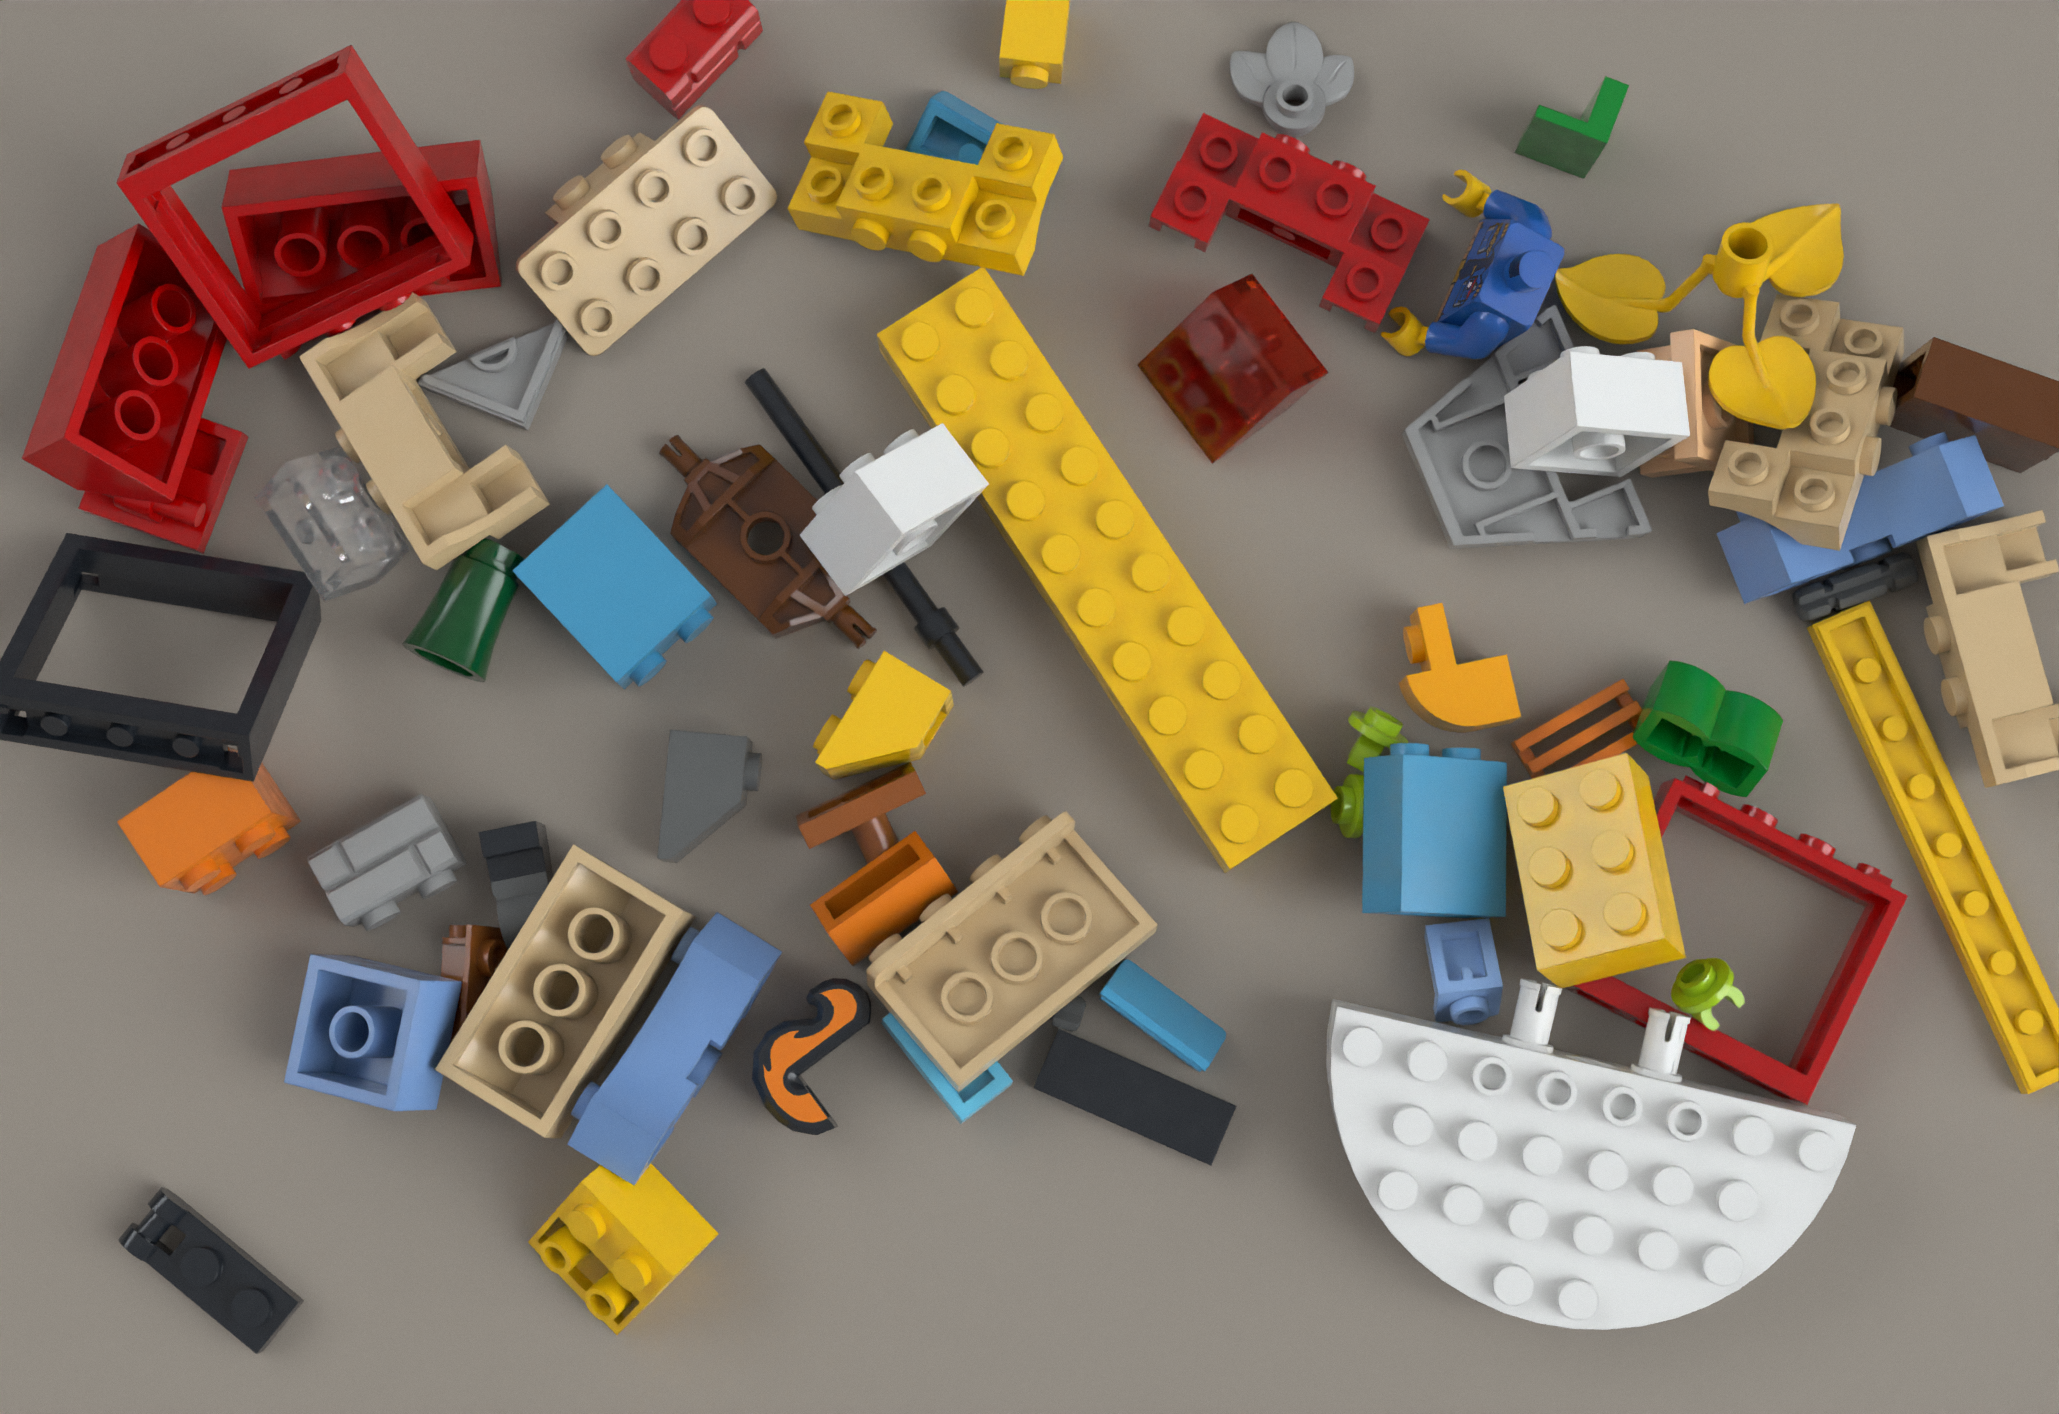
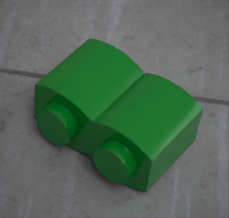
[1633,660,1783,797]

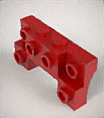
[1149,113,1430,333]

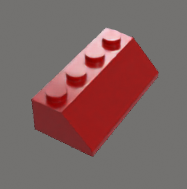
[221,140,502,315]
[21,223,227,504]

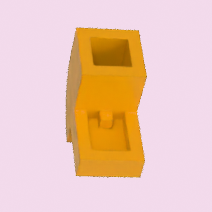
[1399,603,1521,733]

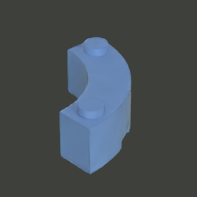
[1716,432,2004,604]
[567,912,782,1185]

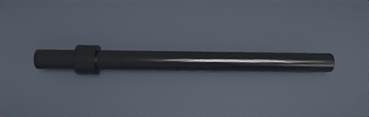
[745,368,984,687]

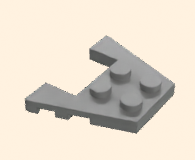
[1402,305,1653,549]

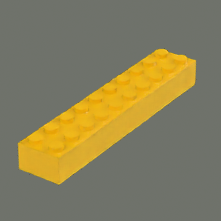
[877,267,1338,873]

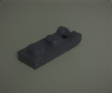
[118,1187,304,1354]

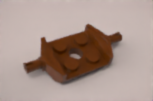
[659,435,877,649]

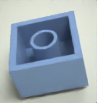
[284,954,462,1111]

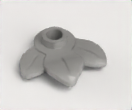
[1230,22,1354,137]

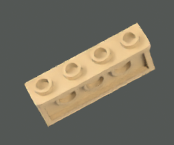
[866,811,1158,1093]

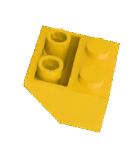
[813,651,954,780]
[528,1164,719,1335]

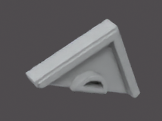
[418,320,569,431]

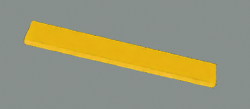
[1807,600,2059,1094]

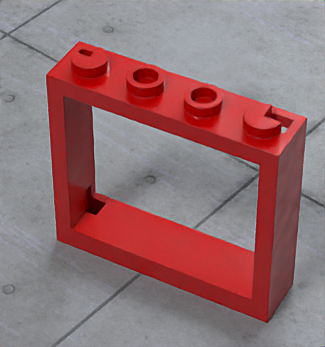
[116,45,474,369]
[1566,775,1908,1105]

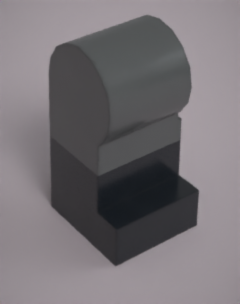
[478,821,553,950]

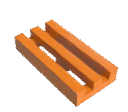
[1511,679,1642,779]

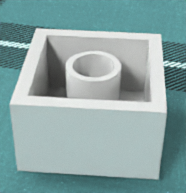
[1504,346,1690,477]
[800,423,989,596]

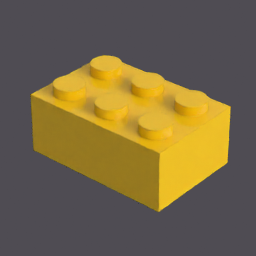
[1503,753,1686,988]

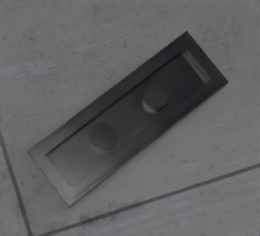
[1033,1029,1236,1166]

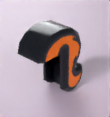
[752,978,872,1135]

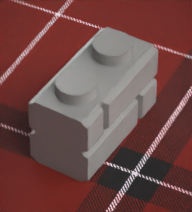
[307,794,467,931]

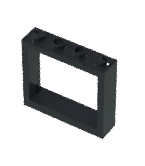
[0,533,321,782]

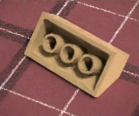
[435,844,696,1139]

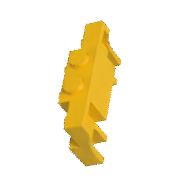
[787,91,1063,276]

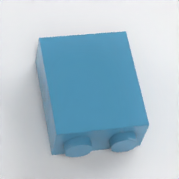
[513,484,717,690]
[1362,743,1507,919]

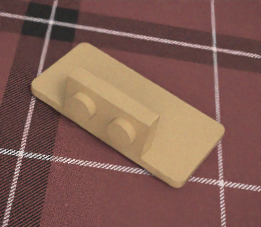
[516,105,777,356]

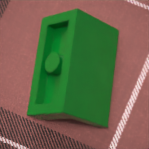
[1514,76,1629,179]

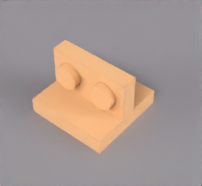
[1636,329,1754,478]

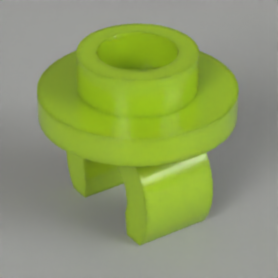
[1346,706,1408,772]
[1331,774,1364,838]
[1671,958,1745,1031]

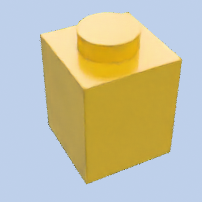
[999,0,1070,89]

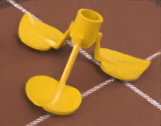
[1554,203,1844,430]

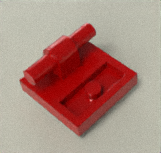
[78,418,249,554]

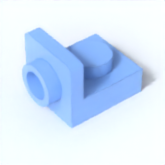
[1424,918,1503,1025]

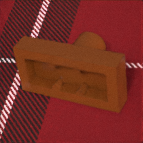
[796,761,926,864]

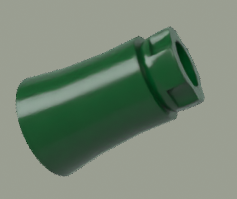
[402,538,525,682]

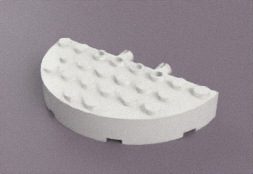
[1326,978,1856,1330]

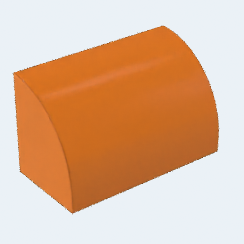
[810,831,958,966]

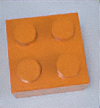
[117,747,301,895]

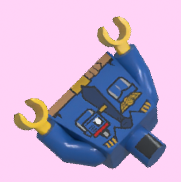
[1380,170,1565,359]

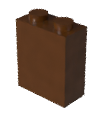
[1889,337,2059,473]

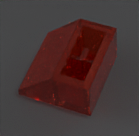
[1137,273,1329,464]

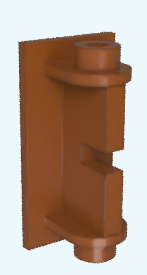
[441,924,508,1046]

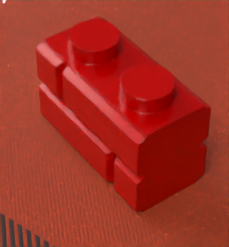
[625,0,763,120]

